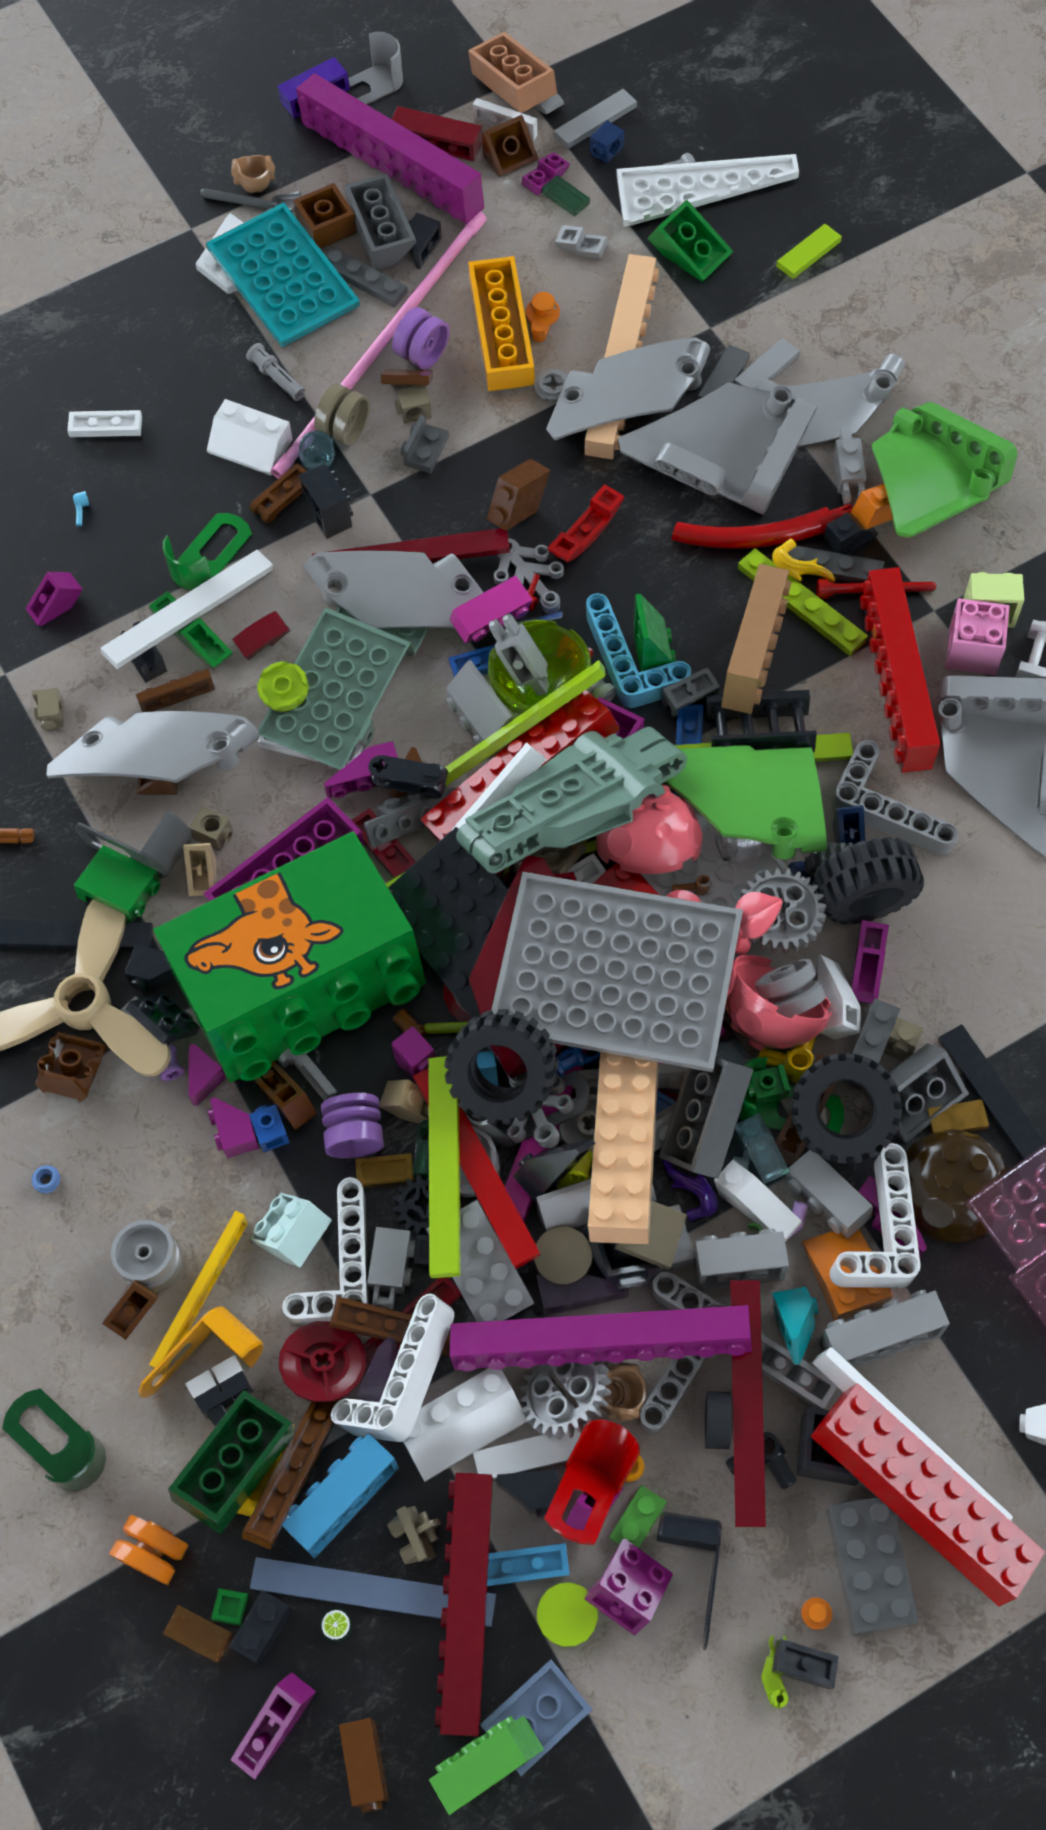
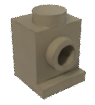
[32,688,64,730]
[883,1017,923,1061]

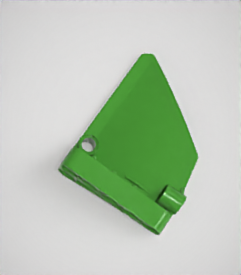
[871,402,1018,537]

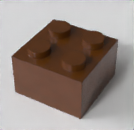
[293,183,357,248]

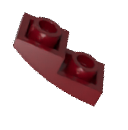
[232,611,291,660]

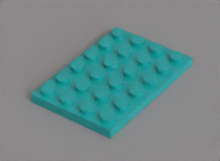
[206,202,360,348]

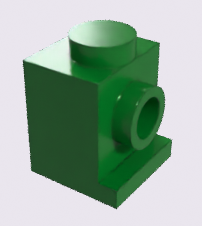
[746,1064,790,1105]

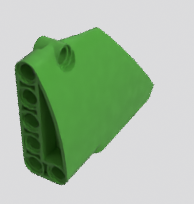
[664,745,827,860]

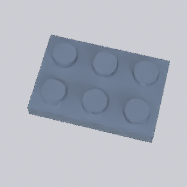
[480,1660,593,1777]

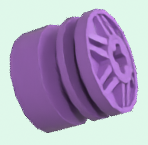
[321,1093,384,1158]

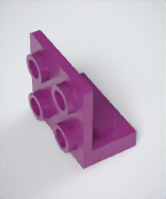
[584,1539,673,1636]

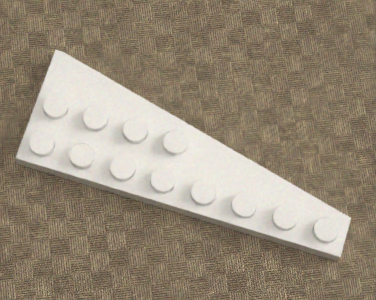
[616,154,799,227]

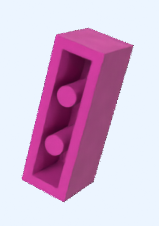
[449,576,532,644]

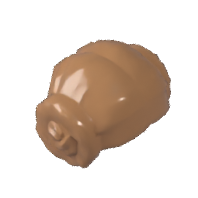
[231,155,275,193]
[599,1362,646,1421]

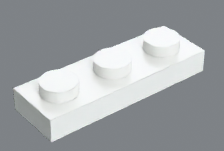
[473,98,537,141]
[68,410,142,437]

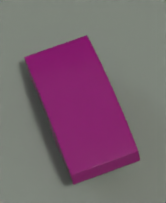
[521,152,570,196]

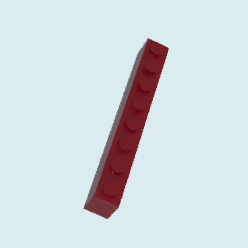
[435,1473,493,1736]

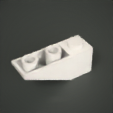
[817,955,861,1040]

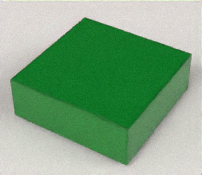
[211,1588,249,1626]

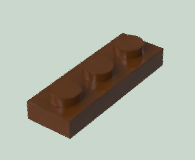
[136,669,215,712]

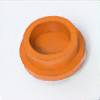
[801,1597,832,1630]

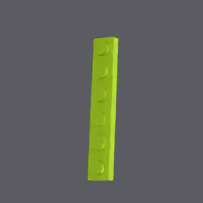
[738,548,868,657]

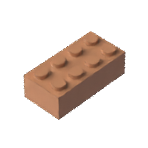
[468,31,557,113]

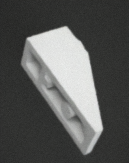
[714,1160,802,1242]

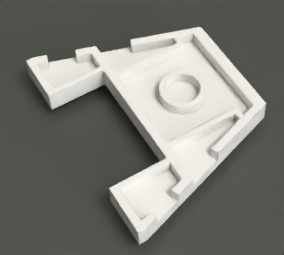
[196,213,243,294]

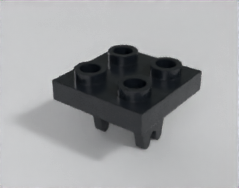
[125,993,200,1045]

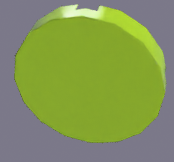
[257,661,309,712]
[537,1582,598,1647]

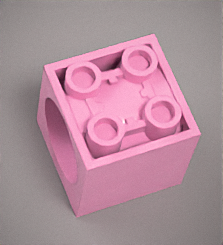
[945,598,1010,676]

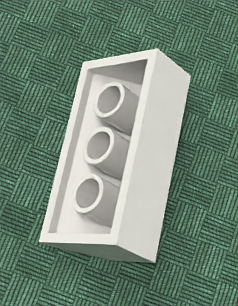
[402,1368,527,1482]

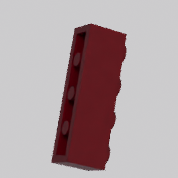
[391,106,482,162]

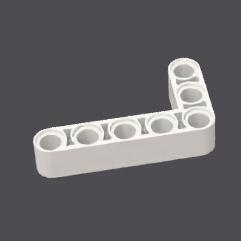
[829,1143,920,1288]
[282,1177,369,1326]
[331,1294,454,1442]

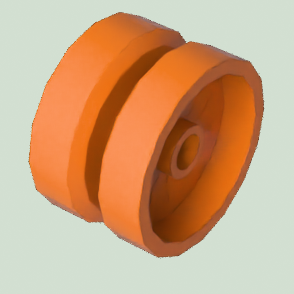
[109,1514,189,1585]

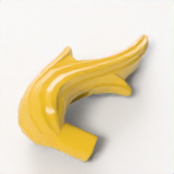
[772,539,835,582]

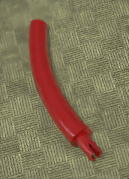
[671,503,853,548]

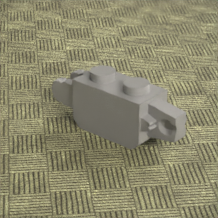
[833,427,866,505]
[489,614,550,696]

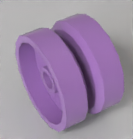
[392,307,450,370]

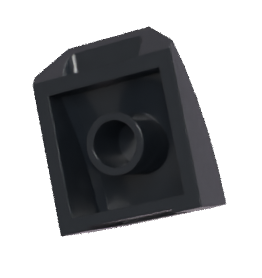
[583,1226,660,1290]

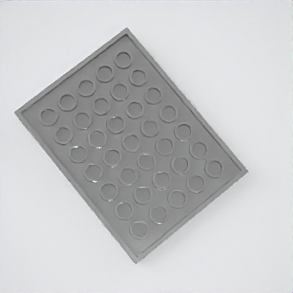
[492,872,743,1072]

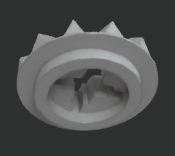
[534,369,568,403]

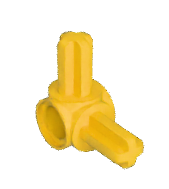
[758,1036,816,1083]

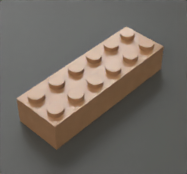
[721,564,792,714]

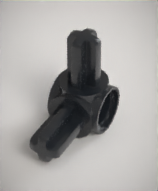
[726,1432,797,1489]

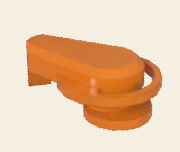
[526,292,560,342]

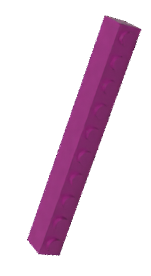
[450,1305,752,1372]

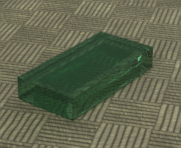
[542,175,590,217]

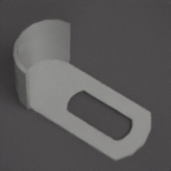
[348,32,403,105]

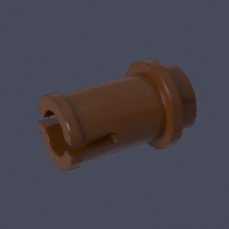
[393,1009,427,1038]

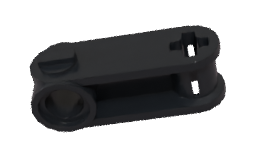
[368,755,449,799]

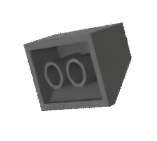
[865,1043,969,1143]

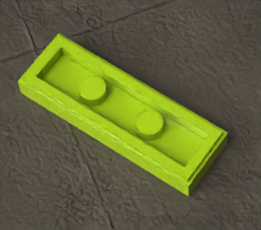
[776,224,842,279]

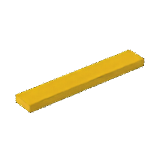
[149,1210,248,1375]

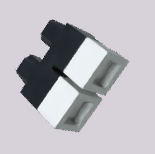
[185,1355,254,1426]

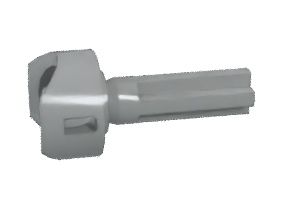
[277,1048,337,1101]

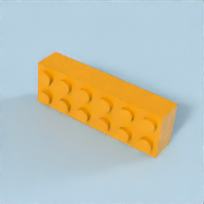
[468,256,535,391]

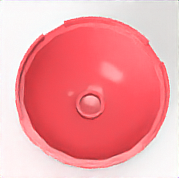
[596,785,702,874]
[725,955,832,1050]

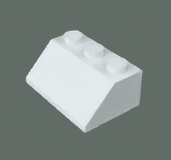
[207,399,293,476]

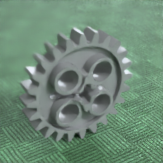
[737,868,826,954]
[519,1361,612,1440]

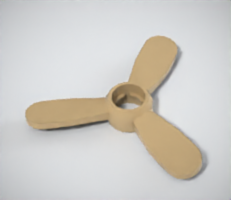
[0,900,171,1077]

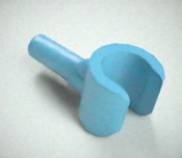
[73,491,89,526]

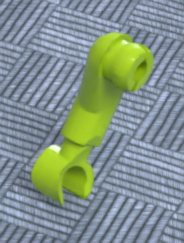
[761,1635,789,1708]

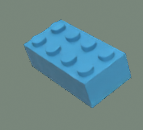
[283,1433,399,1559]

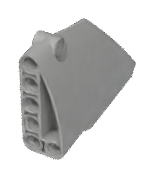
[618,382,817,515]
[938,676,1046,858]

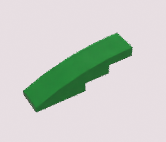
[148,591,233,669]

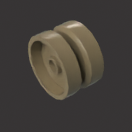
[314,383,370,446]

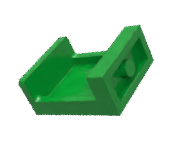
[74,845,161,922]

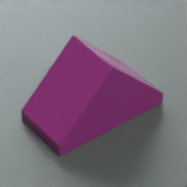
[189,1044,226,1105]

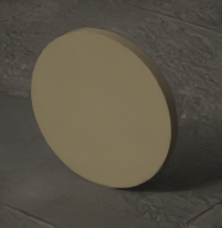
[534,1227,592,1285]

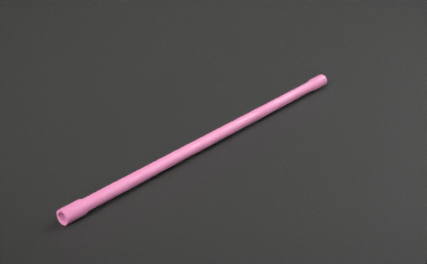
[271,211,487,479]

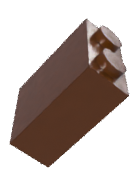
[486,458,550,531]
[339,1718,389,1813]

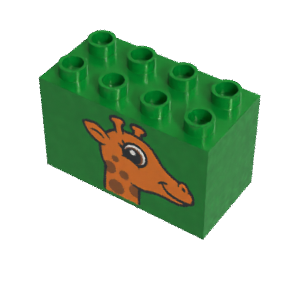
[153,831,426,1083]

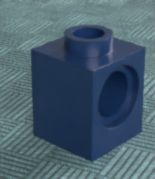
[590,120,624,163]

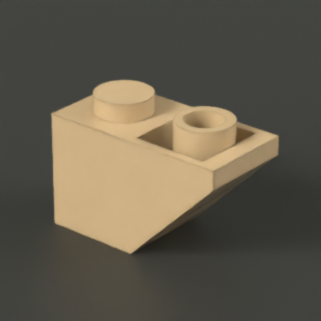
[380,1079,429,1127]

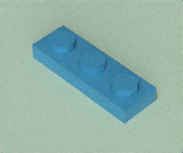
[487,1543,570,1586]

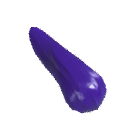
[662,1159,718,1221]

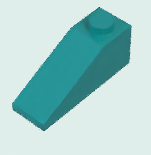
[772,1287,819,1365]

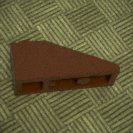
[253,1061,317,1130]

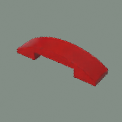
[547,484,624,563]

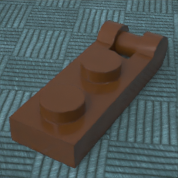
[249,463,307,524]

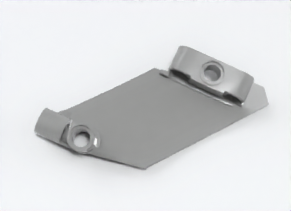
[546,337,711,440]
[47,711,260,783]

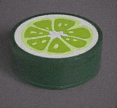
[320,1609,352,1642]

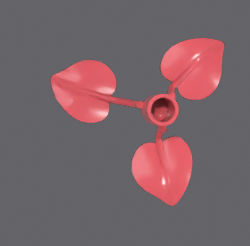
[666,890,783,997]

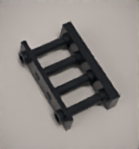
[705,690,817,752]

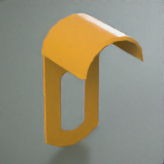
[138,1306,263,1398]

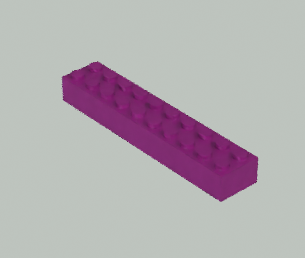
[296,73,485,224]

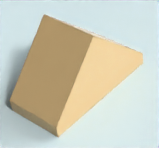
[183,843,216,896]

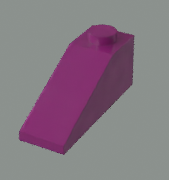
[231,1672,316,1780]

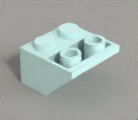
[249,1192,332,1268]

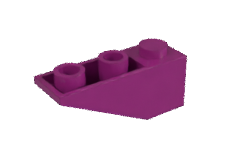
[324,741,398,798]

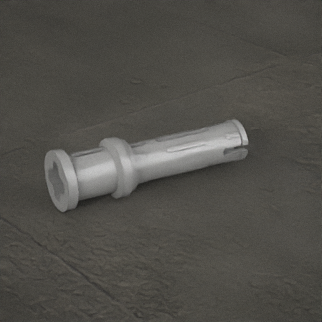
[246,343,306,401]

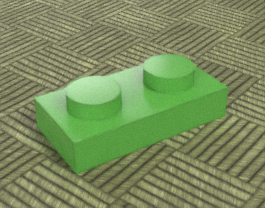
[609,1485,667,1548]

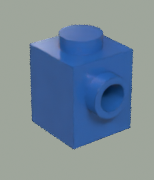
[249,1104,290,1153]

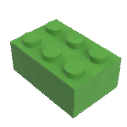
[429,1716,544,1815]

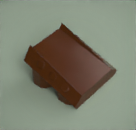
[35,1032,107,1102]

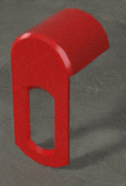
[544,1419,640,1545]

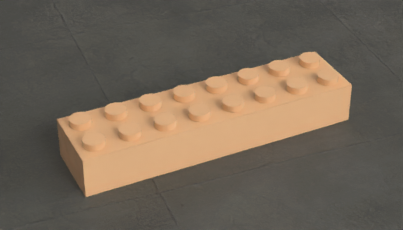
[588,1052,659,1244]

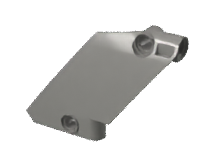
[758,354,905,448]
[303,551,484,629]

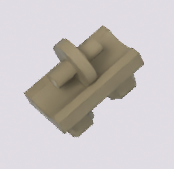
[387,1506,441,1564]

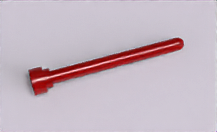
[816,579,937,599]

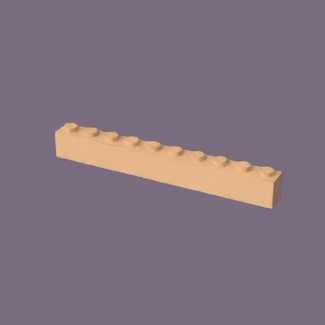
[585,254,660,459]

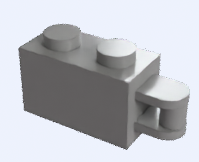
[367,1227,416,1310]

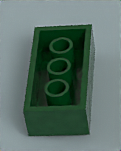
[168,1390,294,1535]

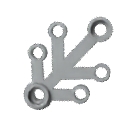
[494,539,564,614]
[507,1071,574,1148]

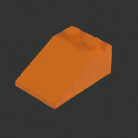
[802,1229,893,1321]

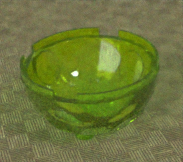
[488,620,591,715]

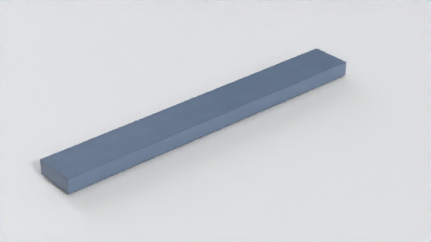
[250,1557,496,1627]

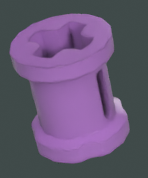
[160,1045,185,1081]

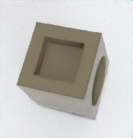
[395,385,432,424]
[189,806,233,851]

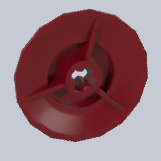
[279,1321,366,1402]

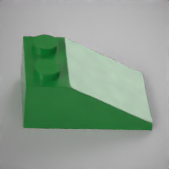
[647,199,733,282]
[633,594,676,672]

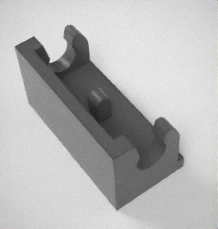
[662,667,720,717]

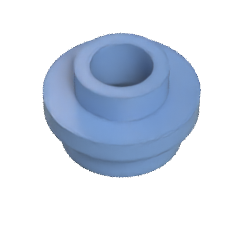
[32,1165,61,1194]

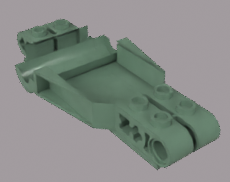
[456,727,687,873]

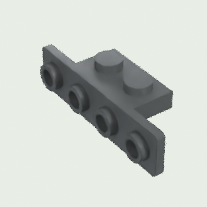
[364,787,456,847]

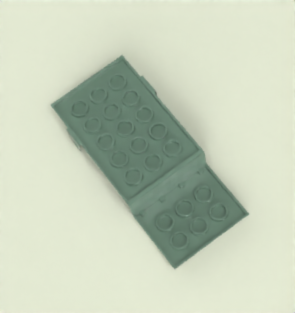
[258,605,429,770]

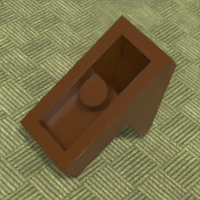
[102,1280,158,1340]

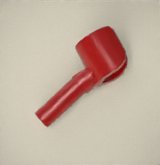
[527,574,540,611]

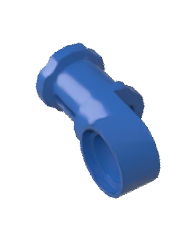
[554,1046,600,1077]

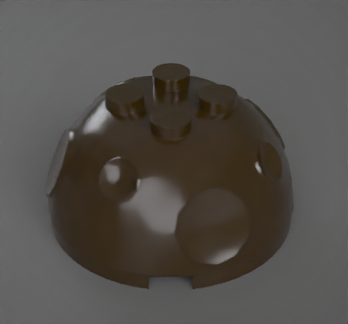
[896,1129,1011,1243]

